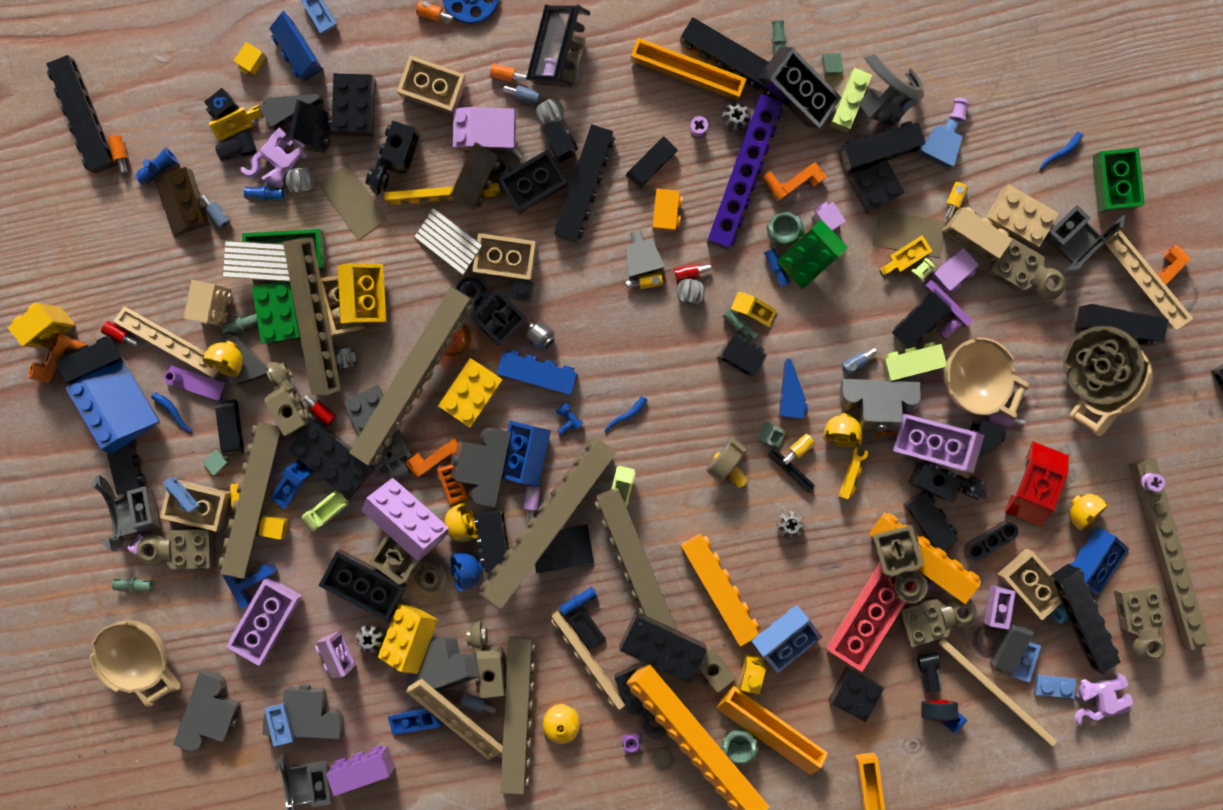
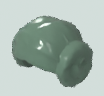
[767,212,805,246]
[721,730,758,764]

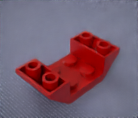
[1004,441,1069,527]

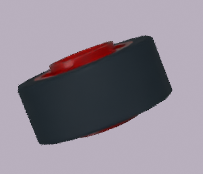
[921,699,958,721]

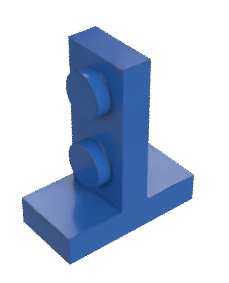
[269,460,314,510]
[222,564,278,609]

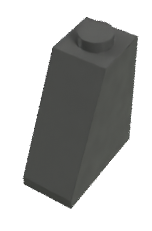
[216,334,268,386]
[990,622,1034,674]

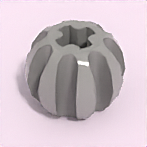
[536,99,565,126]
[722,102,751,131]
[286,167,315,192]
[676,279,705,306]
[776,510,805,539]
[355,625,384,653]

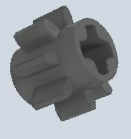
[335,348,358,369]

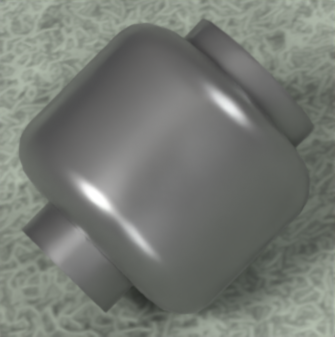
[526,322,555,350]

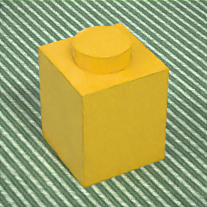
[234,42,267,76]
[257,515,289,540]

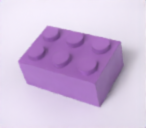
[326,745,395,796]

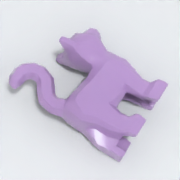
[240,128,307,188]
[1075,674,1133,725]

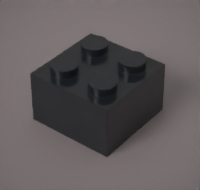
[849,159,905,214]
[828,666,884,722]

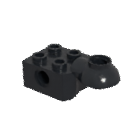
[365,120,420,196]
[455,276,527,346]
[908,460,987,503]
[614,662,667,739]

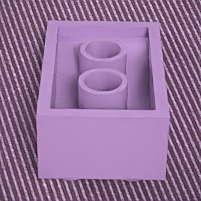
[453,107,516,151]
[316,630,356,678]

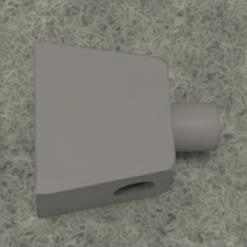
[626,230,665,278]

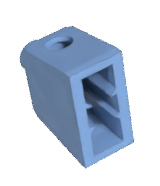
[916,119,962,169]

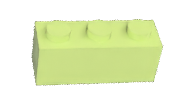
[829,68,872,133]
[882,342,946,381]

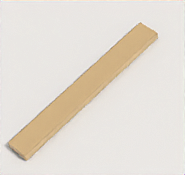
[935,638,1058,746]

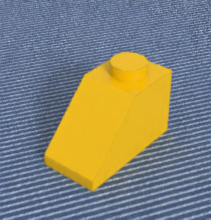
[731,292,777,327]

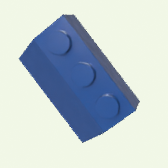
[269,11,323,81]
[501,421,551,486]
[1070,527,1129,597]

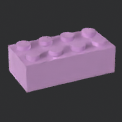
[893,414,984,473]
[362,478,448,561]
[226,577,303,666]

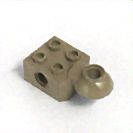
[985,237,1066,300]
[264,362,312,436]
[873,525,927,603]
[137,528,216,569]
[369,534,446,594]
[1114,584,1167,662]
[898,596,977,647]
[466,620,506,698]

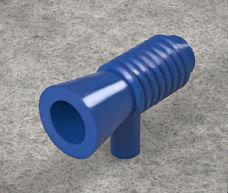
[135,147,178,185]

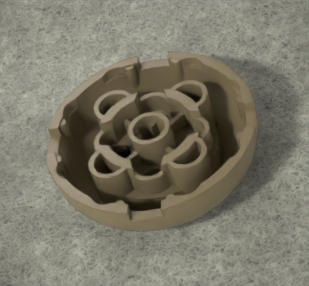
[1063,326,1144,404]

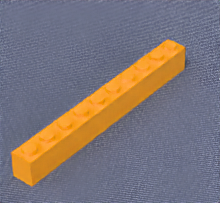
[626,665,770,810]

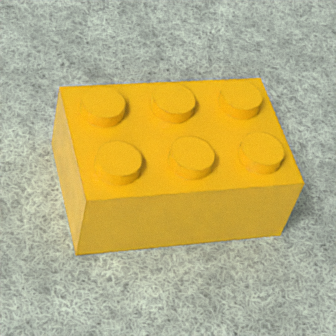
[338,263,386,324]
[8,303,75,349]
[438,358,504,428]
[378,603,438,674]

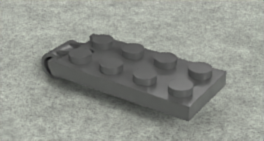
[343,385,412,480]

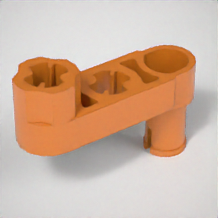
[762,162,827,202]
[1158,244,1190,285]
[28,333,86,384]
[405,438,458,478]

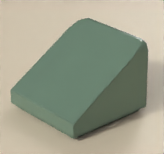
[822,53,844,76]
[758,422,787,449]
[203,449,230,476]

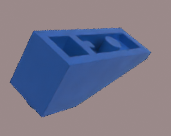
[778,358,808,419]
[388,706,444,735]

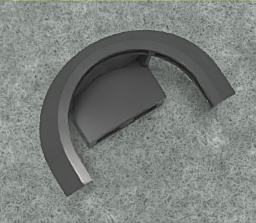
[859,54,924,126]
[1045,205,1125,274]
[92,475,160,552]
[275,753,333,810]

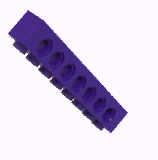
[707,94,783,249]

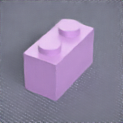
[812,202,846,231]
[930,248,979,292]
[984,585,1016,629]

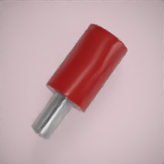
[674,264,711,282]
[101,321,138,347]
[303,395,336,426]

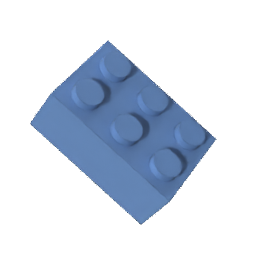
[752,605,823,673]

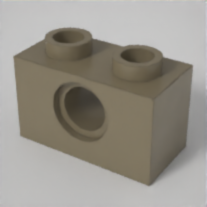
[697,645,736,693]

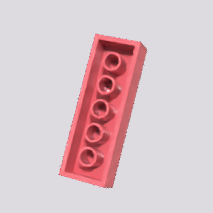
[826,561,924,672]

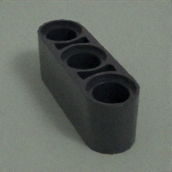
[625,136,678,189]
[215,399,244,456]
[964,521,1019,560]

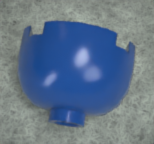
[450,552,483,592]

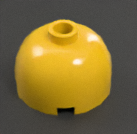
[202,341,243,377]
[823,413,862,447]
[1069,494,1108,531]
[444,503,479,543]
[542,704,581,744]

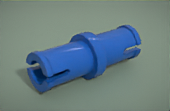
[244,186,285,202]
[763,248,790,287]
[559,586,598,617]

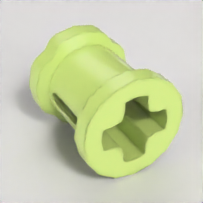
[911,258,937,283]

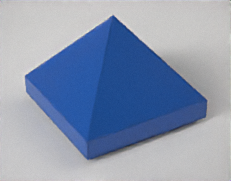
[942,712,968,734]

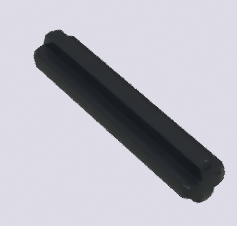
[768,448,815,492]

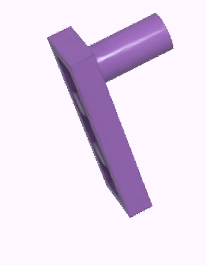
[923,280,973,340]
[164,365,227,401]

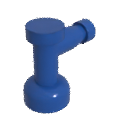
[556,401,583,436]

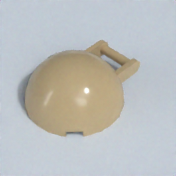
[944,338,1030,420]
[1069,348,1153,437]
[90,620,180,707]

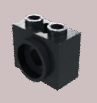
[543,120,578,163]

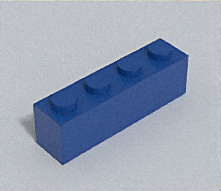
[497,349,578,395]

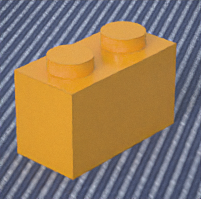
[652,189,683,232]

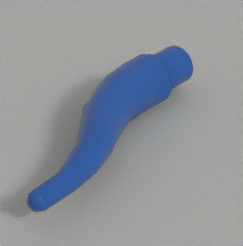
[1039,132,1084,170]
[151,392,192,433]
[604,396,647,432]

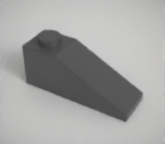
[259,94,324,130]

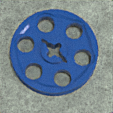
[442,0,499,24]

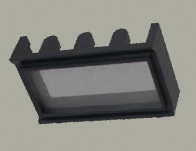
[526,4,590,87]

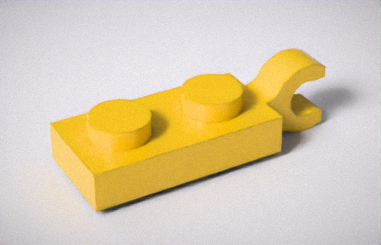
[209,105,263,141]
[880,235,932,275]
[838,447,868,499]

